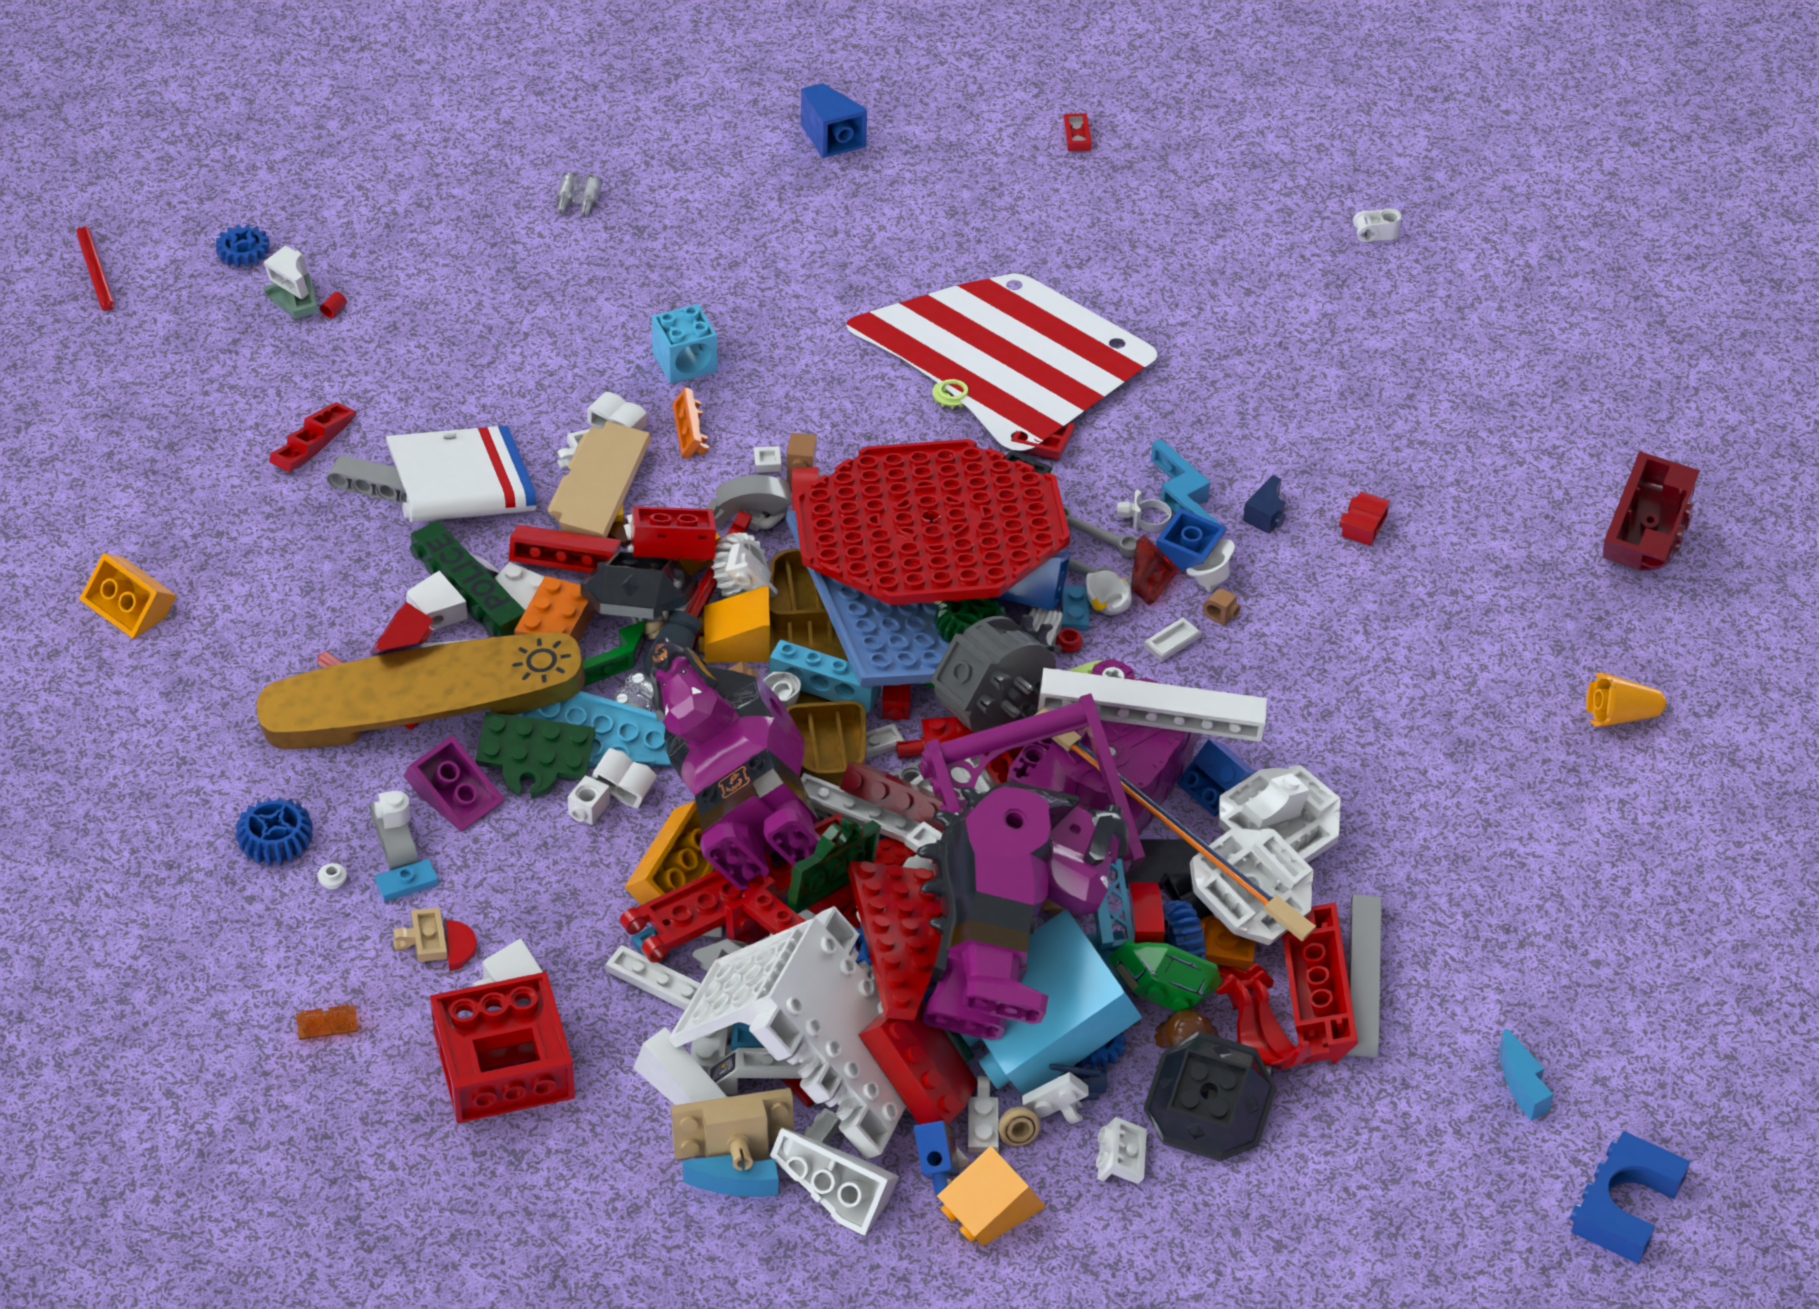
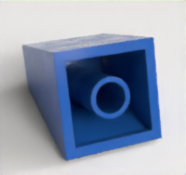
[801,83,867,158]
[995,551,1071,610]

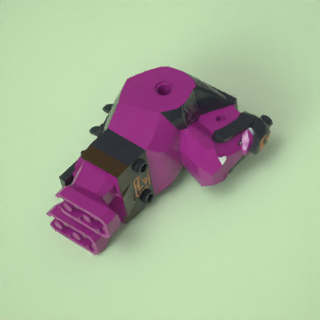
[650,638,821,890]
[917,782,1129,1040]

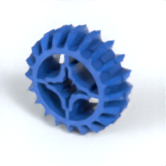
[235,796,313,866]
[1162,900,1206,960]

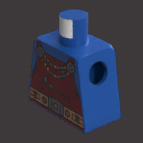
[914,1121,959,1195]

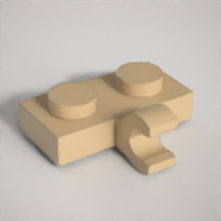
[393,907,447,962]

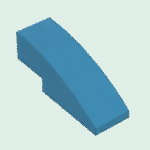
[1499,1028,1554,1121]
[682,1154,779,1197]

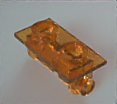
[296,1003,358,1040]

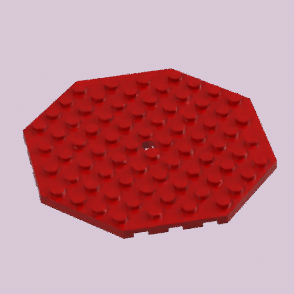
[794,439,1070,605]

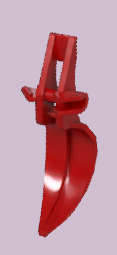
[1215,963,1311,1070]

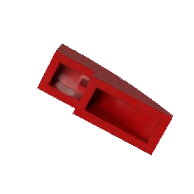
[1129,882,1165,944]

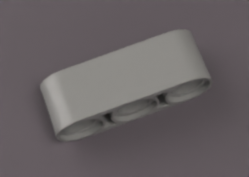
[369,803,418,870]

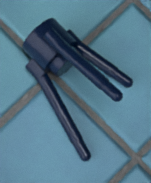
[1049,1064,1107,1102]

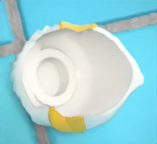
[1086,570,1132,615]

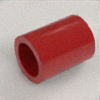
[320,292,347,319]

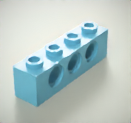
[769,640,881,713]

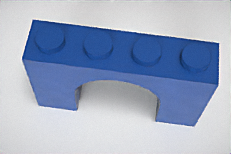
[1570,1131,1691,1264]

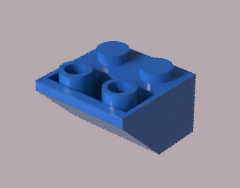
[1177,739,1256,817]

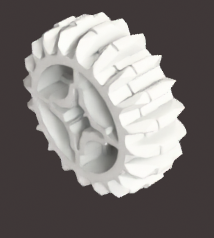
[711,533,770,598]

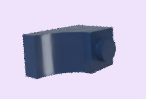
[1243,475,1286,534]

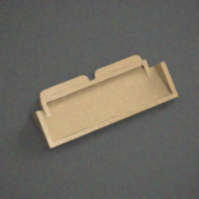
[548,421,652,538]

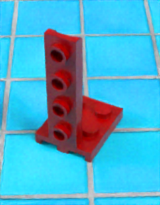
[724,875,806,945]

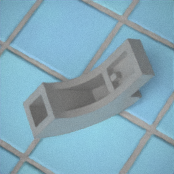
[705,475,792,529]

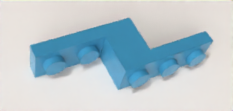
[1151,439,1219,524]

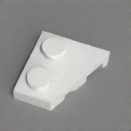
[495,562,544,611]

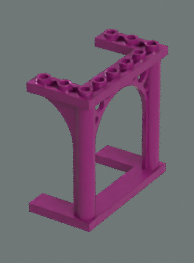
[919,693,1145,875]

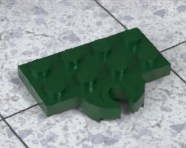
[475,712,596,798]
[787,817,881,914]

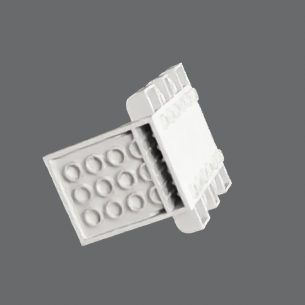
[668,906,945,1159]

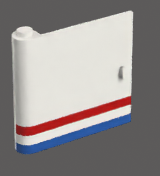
[386,425,536,523]

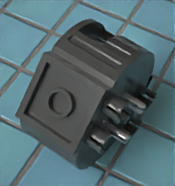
[930,616,1056,733]

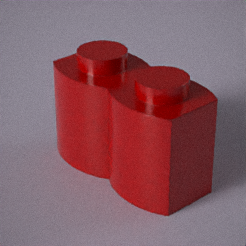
[1339,491,1390,546]

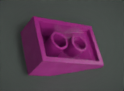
[403,735,505,832]

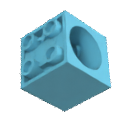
[651,304,717,384]

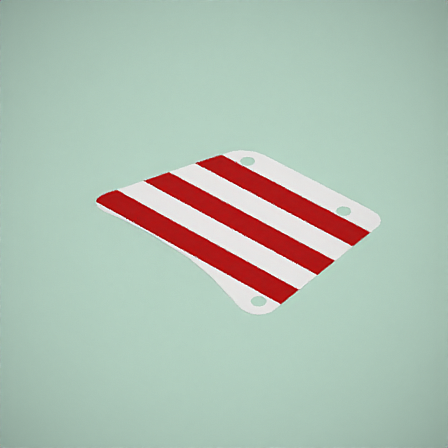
[846,273,1157,451]

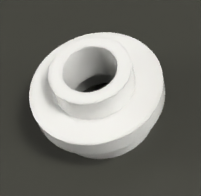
[318,863,347,889]

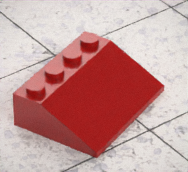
[858,1000,978,1125]

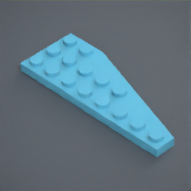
[517,691,673,767]

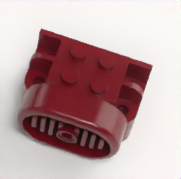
[1603,451,1700,570]

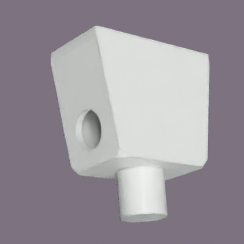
[406,571,467,630]
[472,939,542,1003]

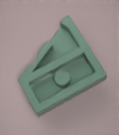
[263,274,319,319]

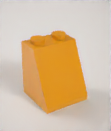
[699,586,770,662]
[937,1146,1046,1246]

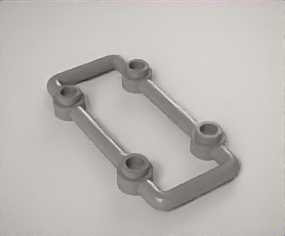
[1063,506,1155,590]

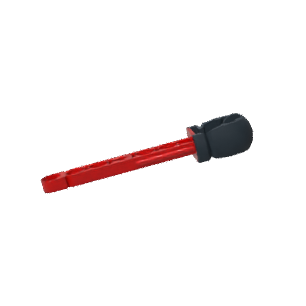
[642,510,752,680]

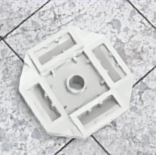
[1219,765,1340,863]
[1190,829,1313,945]

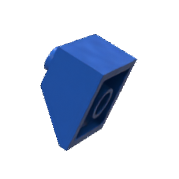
[1154,508,1227,572]

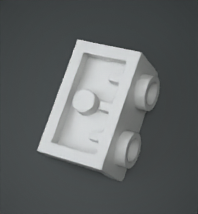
[725,543,778,598]
[690,1024,733,1072]
[1096,1117,1147,1184]

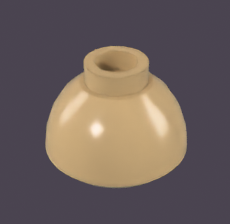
[999,1107,1040,1147]

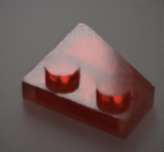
[1130,535,1180,606]

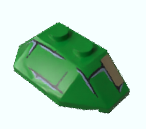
[1109,941,1223,1012]

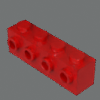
[509,525,621,573]

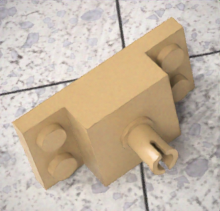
[670,1088,794,1171]

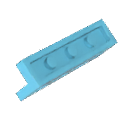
[1094,859,1133,950]

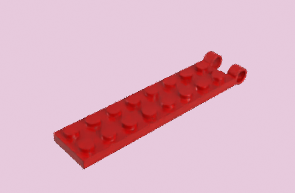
[619,813,842,963]

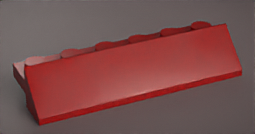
[1282,902,1358,1065]

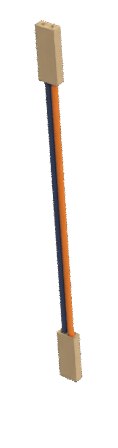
[1035,707,1316,942]

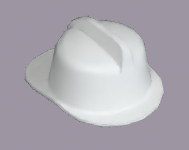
[1186,539,1235,592]

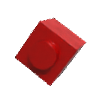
[882,684,910,721]

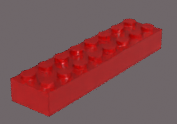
[807,836,917,915]

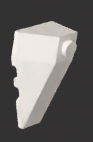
[770,1127,899,1236]

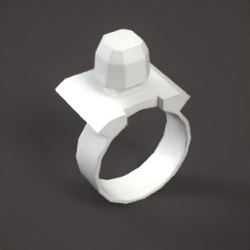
[1117,489,1172,532]

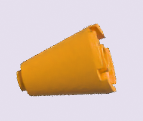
[1586,672,1666,727]

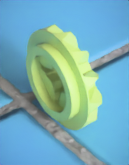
[932,379,968,410]

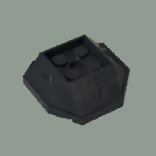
[580,551,698,619]
[1144,1031,1276,1162]

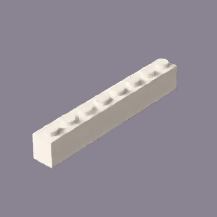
[1038,668,1267,742]

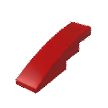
[269,402,356,472]

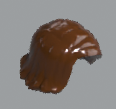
[1154,1009,1220,1048]

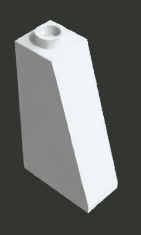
[633,1027,727,1105]

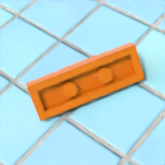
[672,387,709,459]

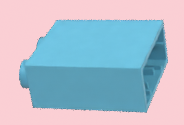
[960,909,1142,1096]

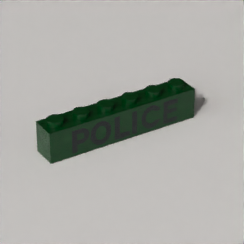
[410,520,525,637]

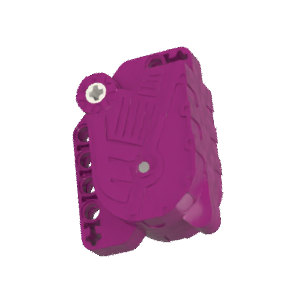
[1007,659,1203,835]

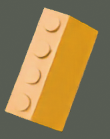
[624,800,715,905]

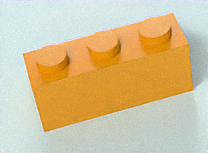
[79,553,177,639]

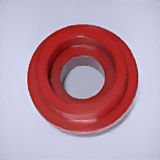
[1056,628,1083,653]

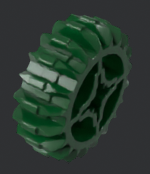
[935,598,1008,642]

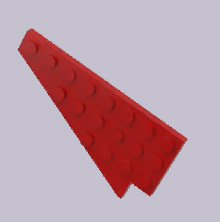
[848,861,943,1021]

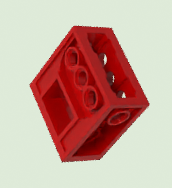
[430,971,575,1124]

